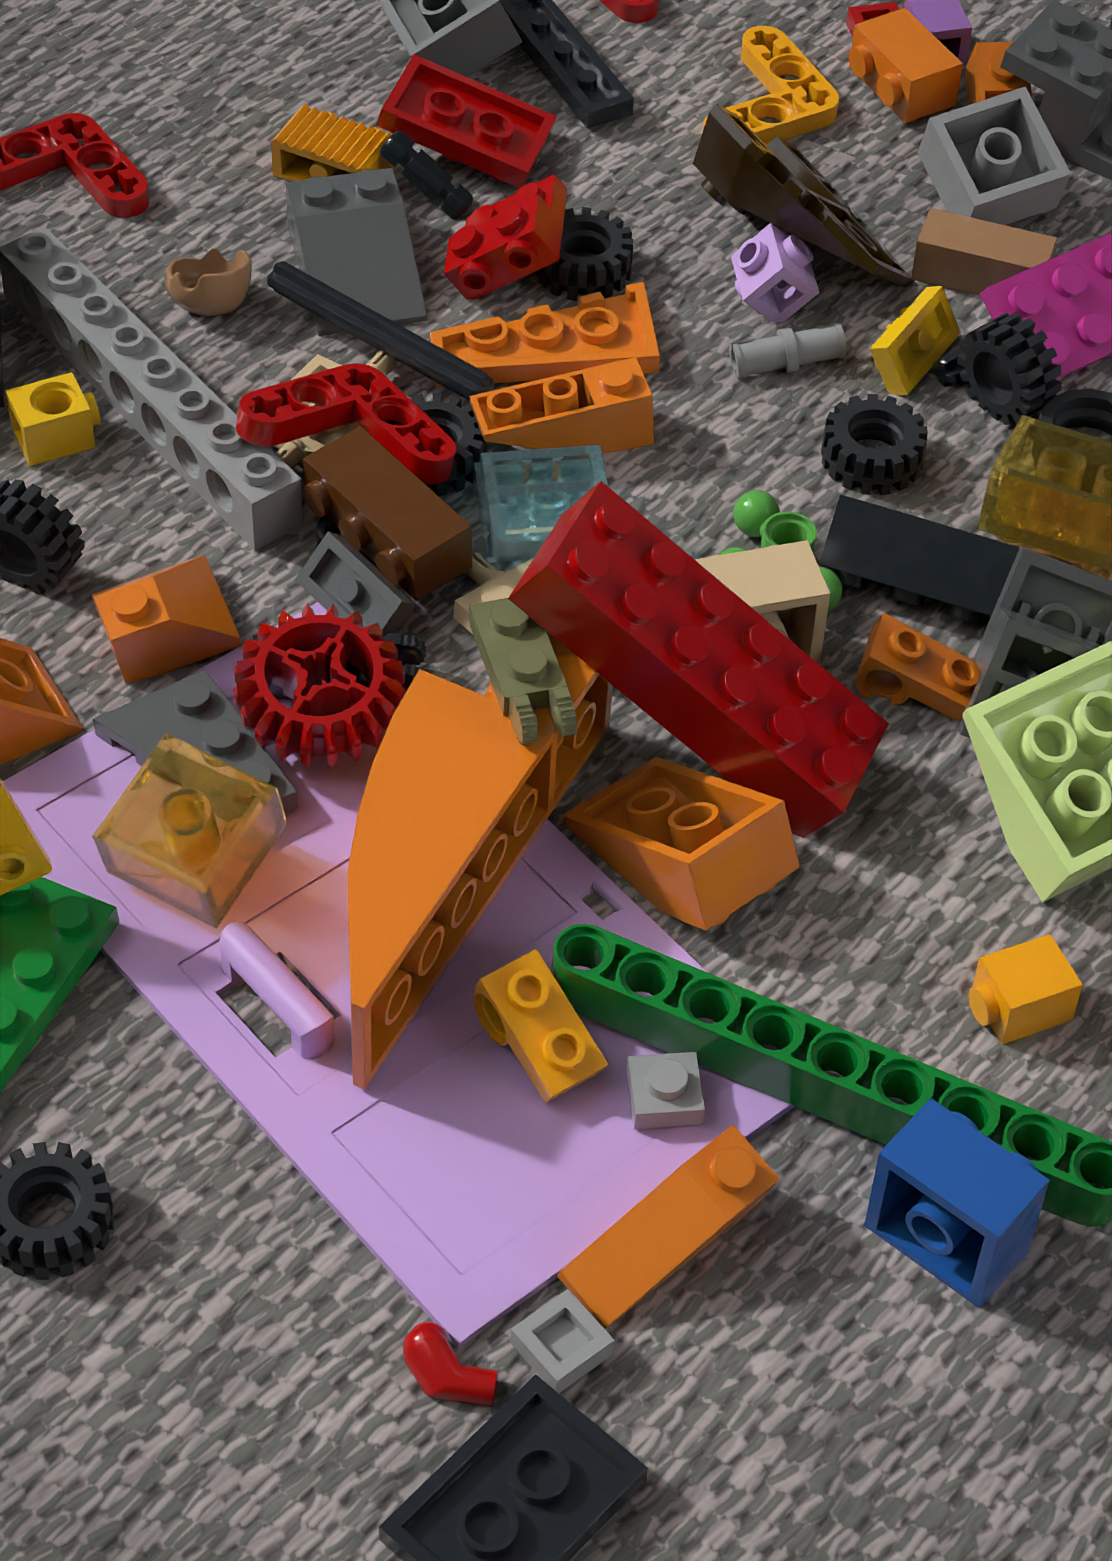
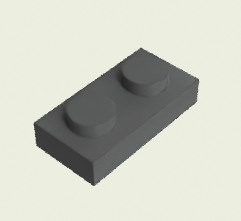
[295,531,416,637]

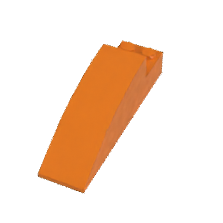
[347,631,613,1090]

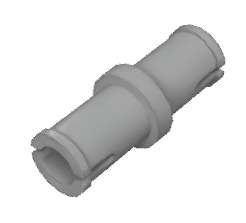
[729,322,847,379]

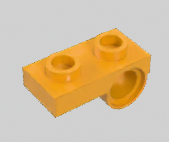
[473,949,609,1104]

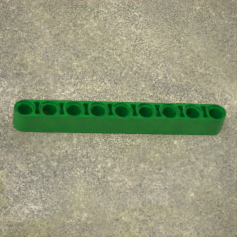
[551,924,1112,1227]

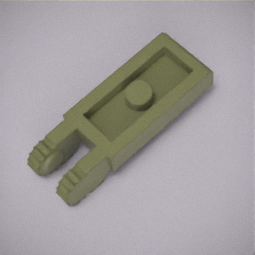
[469,598,578,745]

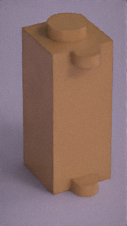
[911,208,1057,296]

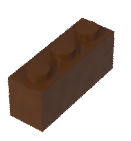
[302,426,473,601]

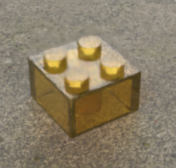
[92,733,287,929]

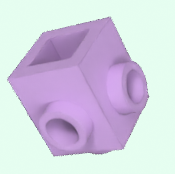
[731,223,820,323]

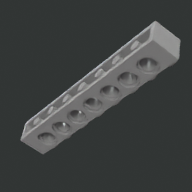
[0,227,303,550]

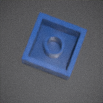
[864,1098,1050,1308]

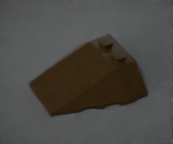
[693,104,914,288]

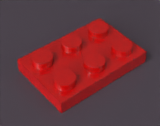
[376,54,557,188]

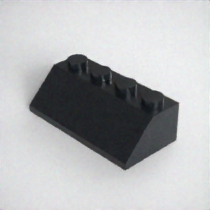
[819,495,1082,624]

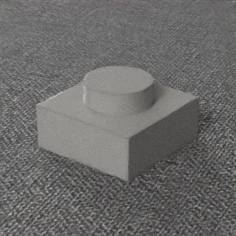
[626,1052,705,1129]
[510,1289,615,1393]

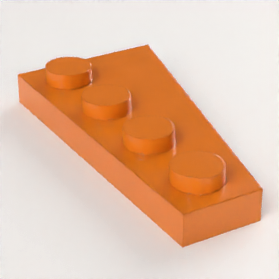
[430,281,660,387]

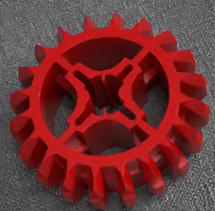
[233,603,405,769]

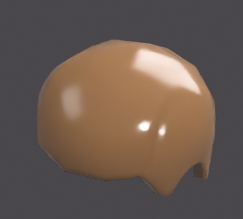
[164,248,252,317]

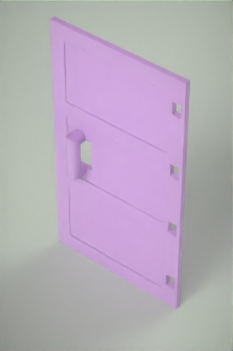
[3,602,795,1349]

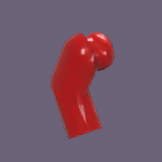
[403,1322,499,1407]

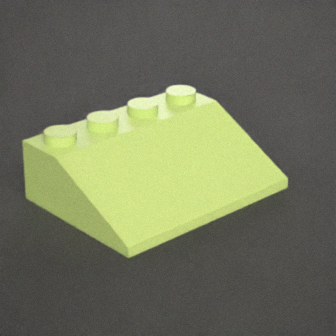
[962,641,1112,903]

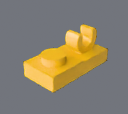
[870,286,961,396]

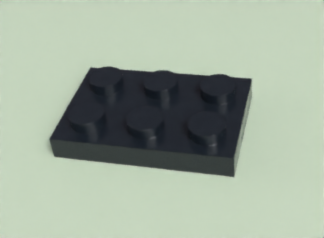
[379,1374,648,1561]

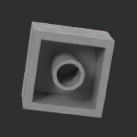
[918,87,1071,225]

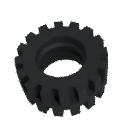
[821,394,928,495]

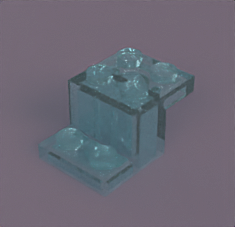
[474,445,608,563]

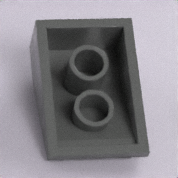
[285,168,427,336]

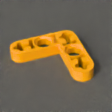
[703,25,839,146]

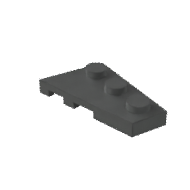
[93,670,298,834]

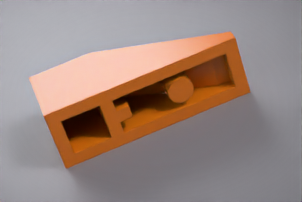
[557,1124,780,1329]

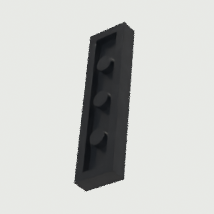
[499,0,634,129]

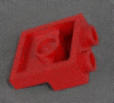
[444,174,567,300]

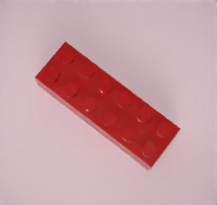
[508,481,889,838]

